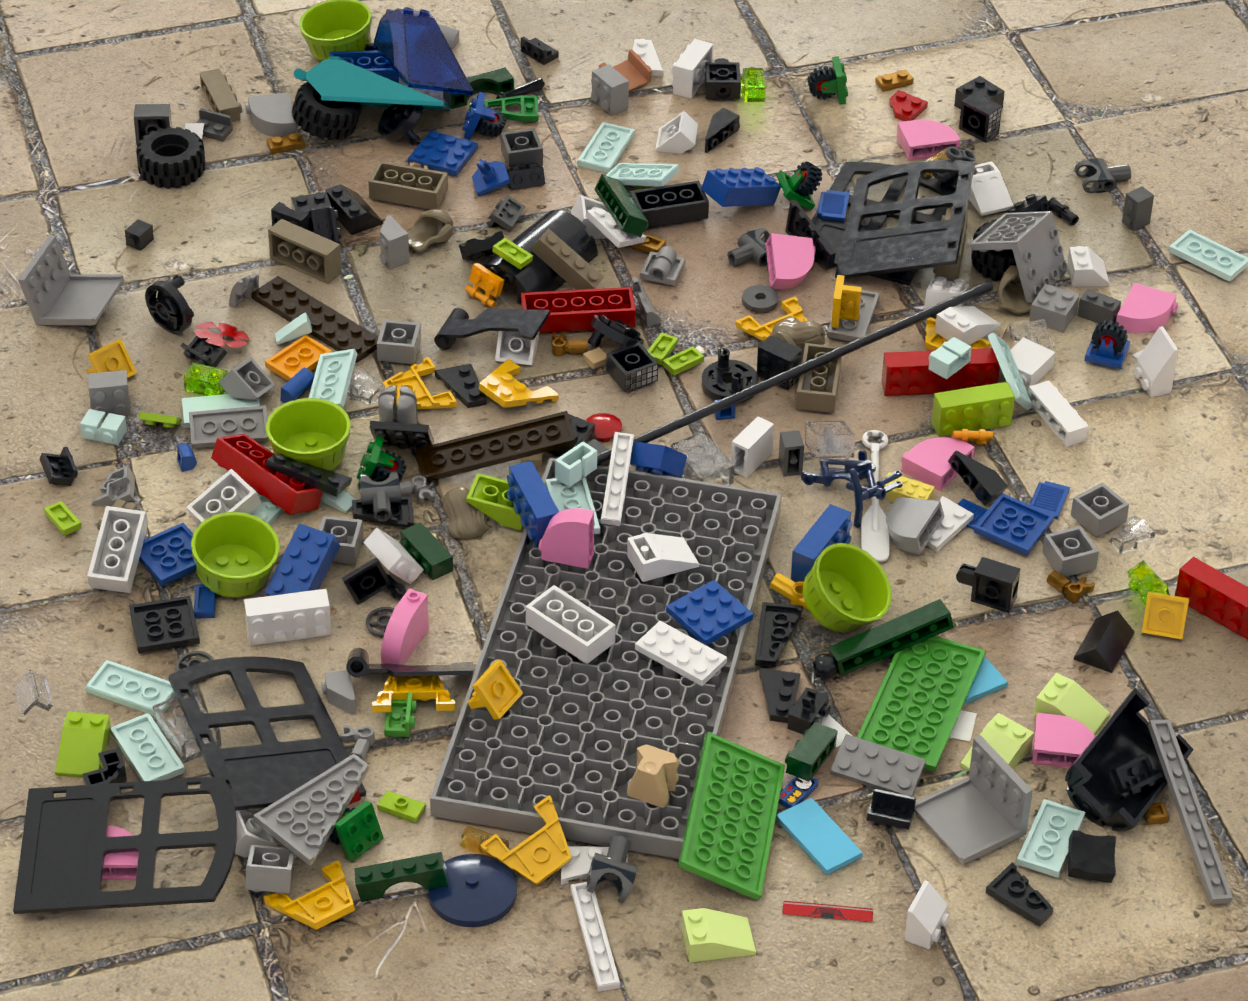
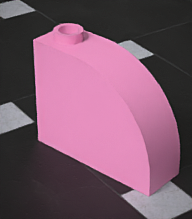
[897,120,960,161]
[765,233,816,290]
[1116,283,1178,333]
[901,437,975,491]
[539,508,594,569]
[381,589,429,665]
[1032,713,1095,768]
[102,825,139,880]

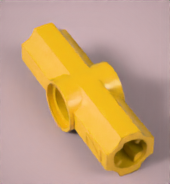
[770,573,808,610]

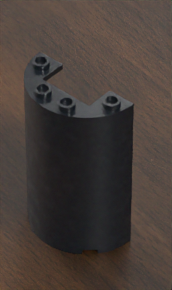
[482,210,598,305]
[1065,688,1194,831]

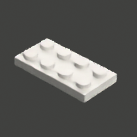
[635,621,727,686]

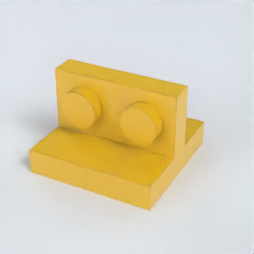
[831,275,862,328]
[85,339,137,378]
[1141,592,1189,639]
[467,660,523,720]

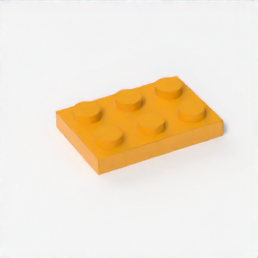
[265,335,332,381]

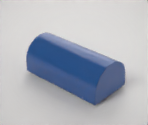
[280,367,314,403]

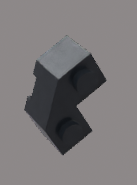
[83,748,127,785]

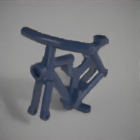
[801,450,903,528]

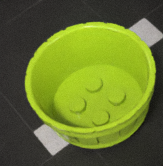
[299,0,372,62]
[266,398,351,471]
[191,512,280,598]
[803,543,892,633]

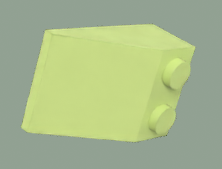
[1034,673,1110,735]
[960,713,1034,771]
[681,908,756,963]

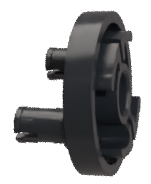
[378,104,423,145]
[145,275,194,334]
[588,314,644,349]
[701,348,759,404]

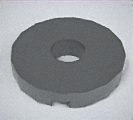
[742,285,779,313]

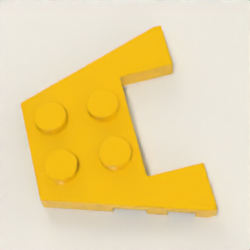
[736,296,808,341]
[382,357,457,410]
[479,359,559,408]
[372,675,455,713]
[480,795,572,886]
[264,860,355,930]

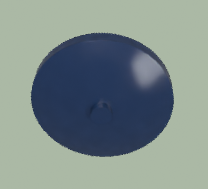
[428,854,517,927]

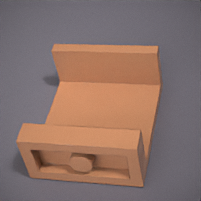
[599,49,652,92]

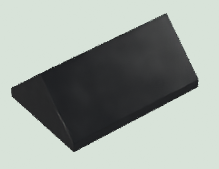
[1074,610,1135,673]

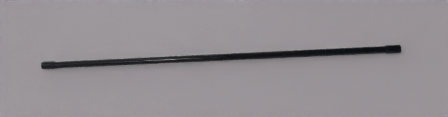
[597,281,993,465]

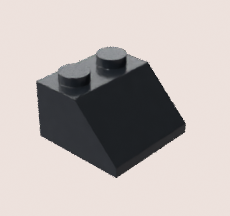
[341,557,392,605]

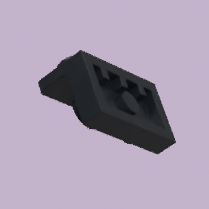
[521,36,559,65]

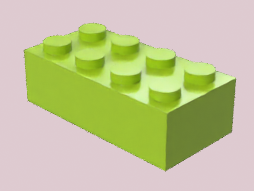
[931,382,1015,437]

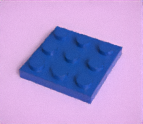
[408,131,478,176]
[974,493,1054,556]
[139,523,196,586]
[666,580,753,646]

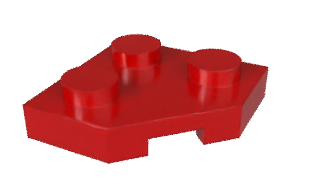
[889,90,928,121]

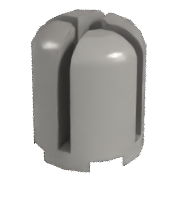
[378,385,417,424]

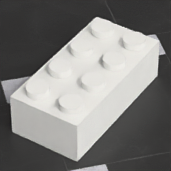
[87,506,148,593]
[526,585,615,664]
[244,589,331,646]

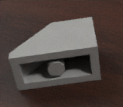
[321,670,356,715]

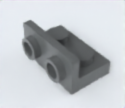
[196,108,233,142]
[488,195,525,232]

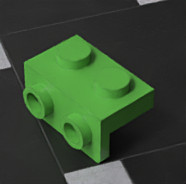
[384,692,417,737]

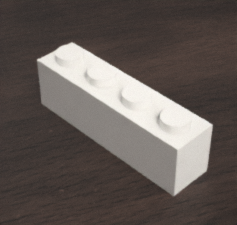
[1028,380,1089,447]

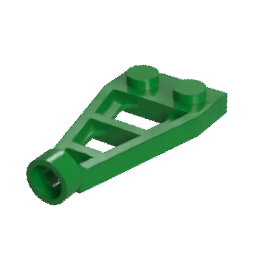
[469,96,539,122]

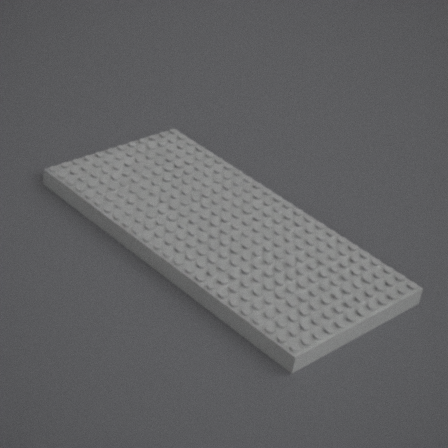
[430,458,782,859]

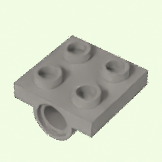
[640,246,685,286]

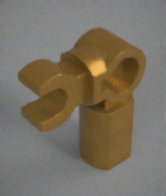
[552,331,587,356]
[1047,570,1095,602]

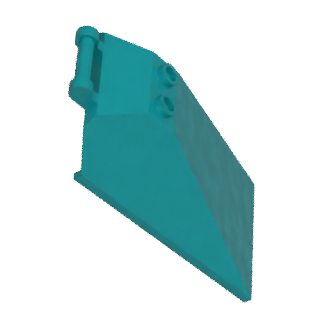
[293,56,450,110]

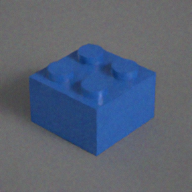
[630,441,687,478]

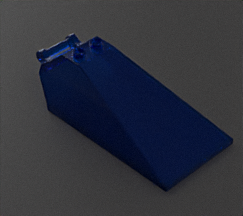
[373,7,474,95]

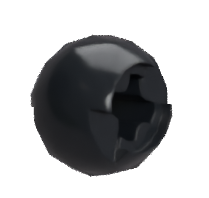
[813,654,837,680]

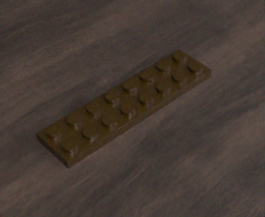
[251,276,379,363]
[416,411,576,482]

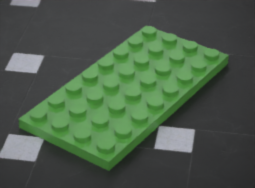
[857,636,986,772]
[678,732,785,901]

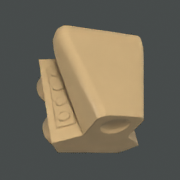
[627,744,680,808]

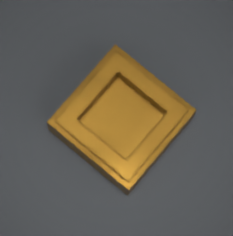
[1144,802,1169,825]

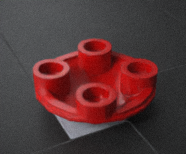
[586,413,622,443]

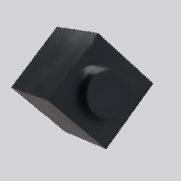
[125,219,154,251]

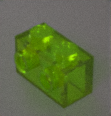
[740,67,766,102]
[183,363,228,396]
[1127,560,1170,605]

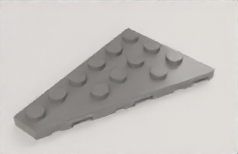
[254,754,368,866]

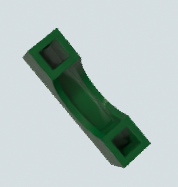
[443,67,514,109]
[354,852,448,902]

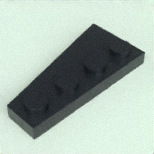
[785,200,836,270]
[265,454,352,497]
[755,602,803,667]

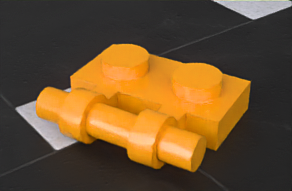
[465,263,505,308]
[951,429,993,445]

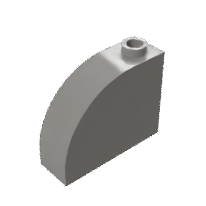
[245,92,297,137]
[886,497,945,554]

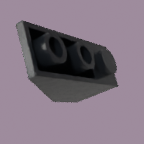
[705,108,740,153]
[948,450,1008,506]

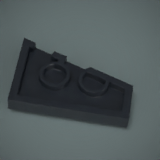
[435,364,487,408]
[352,496,414,528]
[759,668,801,723]
[986,862,1053,927]

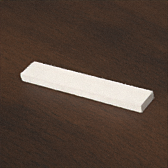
[600,432,634,526]
[570,882,620,992]

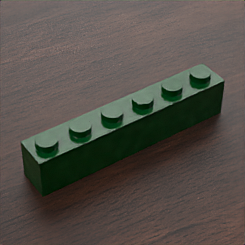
[594,174,648,238]
[828,599,954,676]

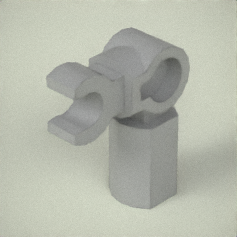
[400,476,434,504]
[340,725,375,761]

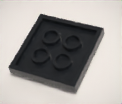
[370,421,434,449]
[129,596,200,654]

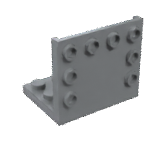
[970,211,1067,303]
[18,236,125,326]
[914,735,1033,865]

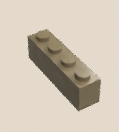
[200,68,242,122]
[530,228,604,290]

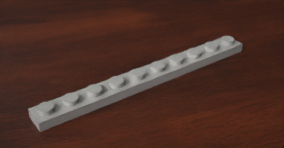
[1148,720,1233,904]

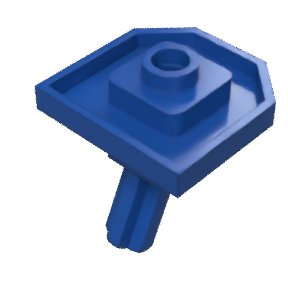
[472,159,511,197]

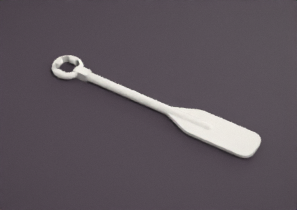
[861,430,889,562]

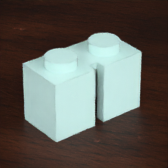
[929,337,972,379]
[80,409,127,445]
[555,442,597,487]

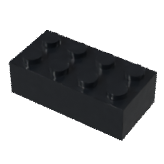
[630,180,709,229]

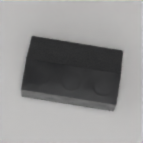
[325,184,383,235]

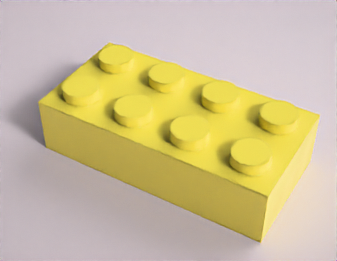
[884,472,935,501]

